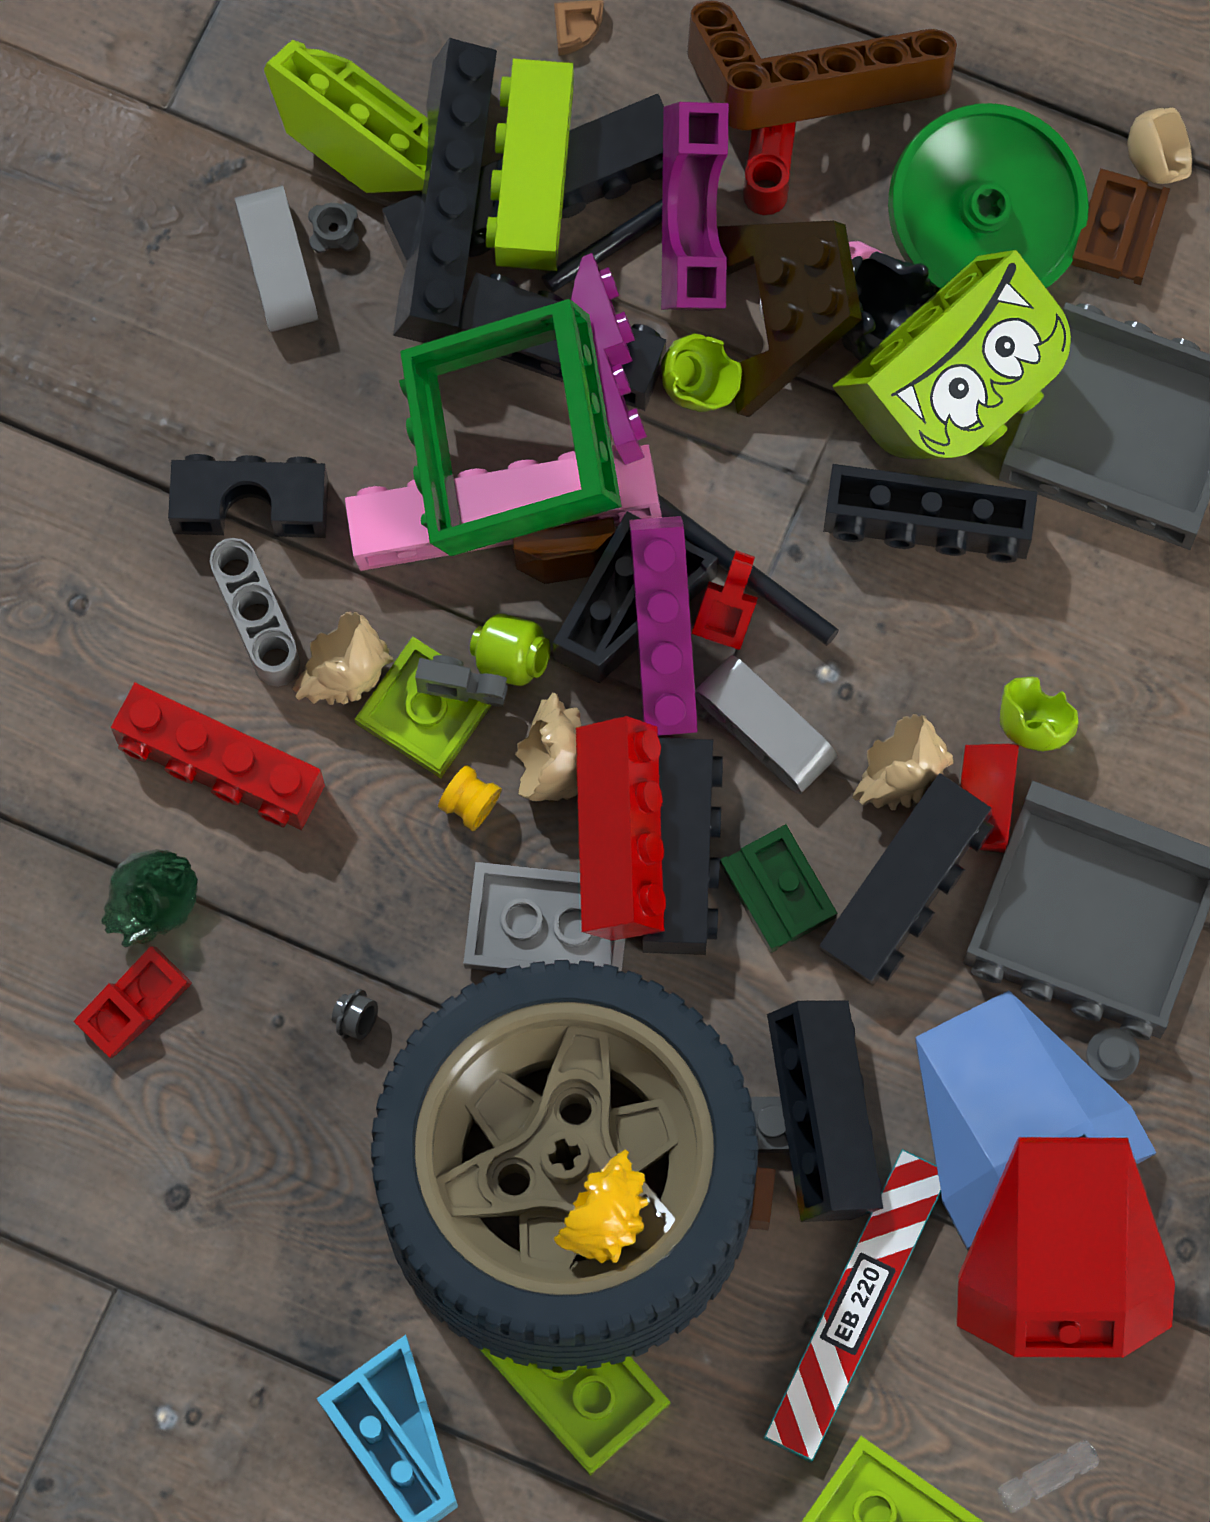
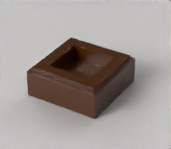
[749,1167,776,1230]

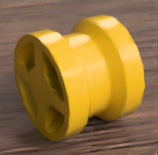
[438,765,502,831]

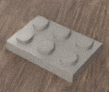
[463,862,626,973]

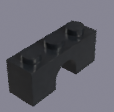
[168,454,329,538]

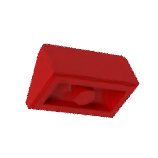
[960,744,1019,853]

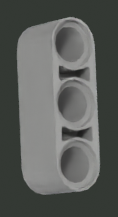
[234,185,319,332]
[210,538,300,687]
[695,655,837,794]

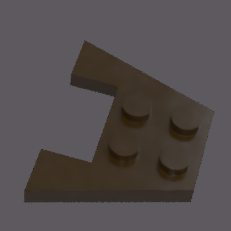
[717,220,862,417]

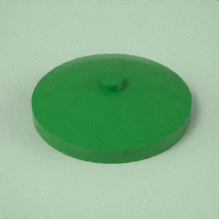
[888,103,1089,292]

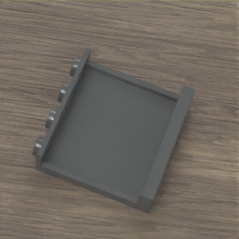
[999,302,1210,550]
[963,781,1210,1040]

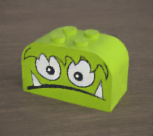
[832,250,1071,459]

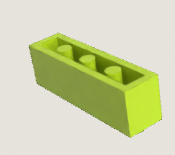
[486,58,574,271]

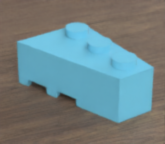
[316,1335,458,1522]

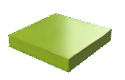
[355,637,492,778]

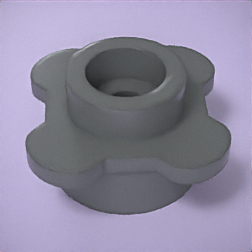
[308,203,359,253]

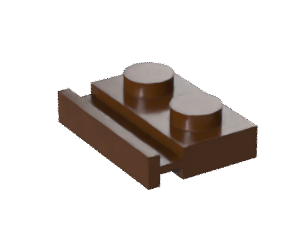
[1071,168,1170,285]

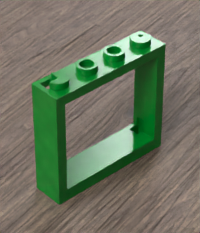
[399,299,622,556]

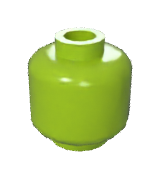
[470,613,551,686]

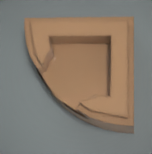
[554,0,604,56]

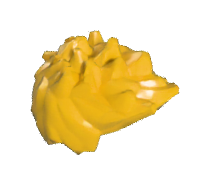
[553,1149,648,1263]

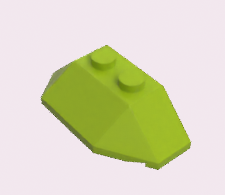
[263,40,428,193]

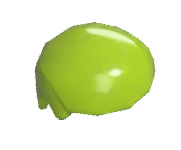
[661,333,742,412]
[1000,677,1078,751]

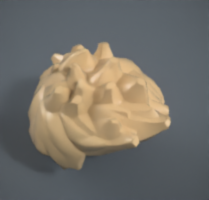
[292,612,393,705]
[515,692,581,801]
[852,714,954,810]

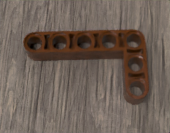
[687,1,957,130]

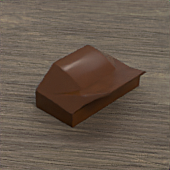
[512,517,616,584]

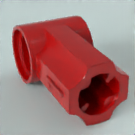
[743,122,797,215]

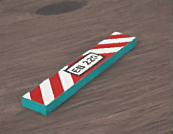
[763,1149,941,1463]

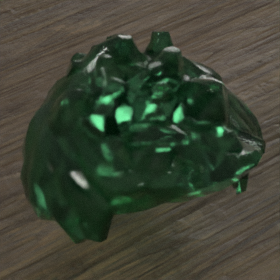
[101,849,198,948]

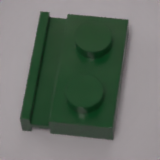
[720,824,838,953]

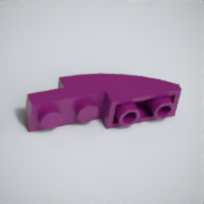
[571,253,647,465]

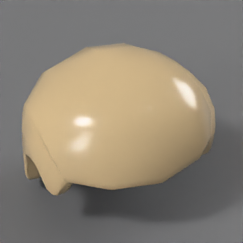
[1127,108,1192,184]

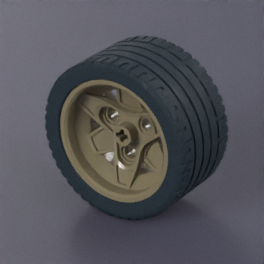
[371,960,758,1370]

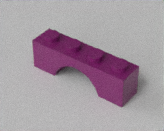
[661,102,729,311]
[629,516,698,735]

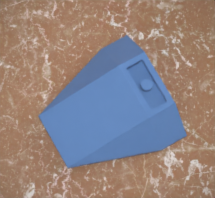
[915,990,1156,1250]

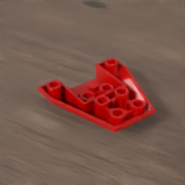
[956,1137,1175,1358]

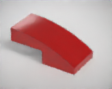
[74,946,192,1058]

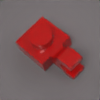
[691,550,758,650]

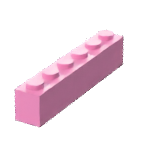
[345,444,662,571]

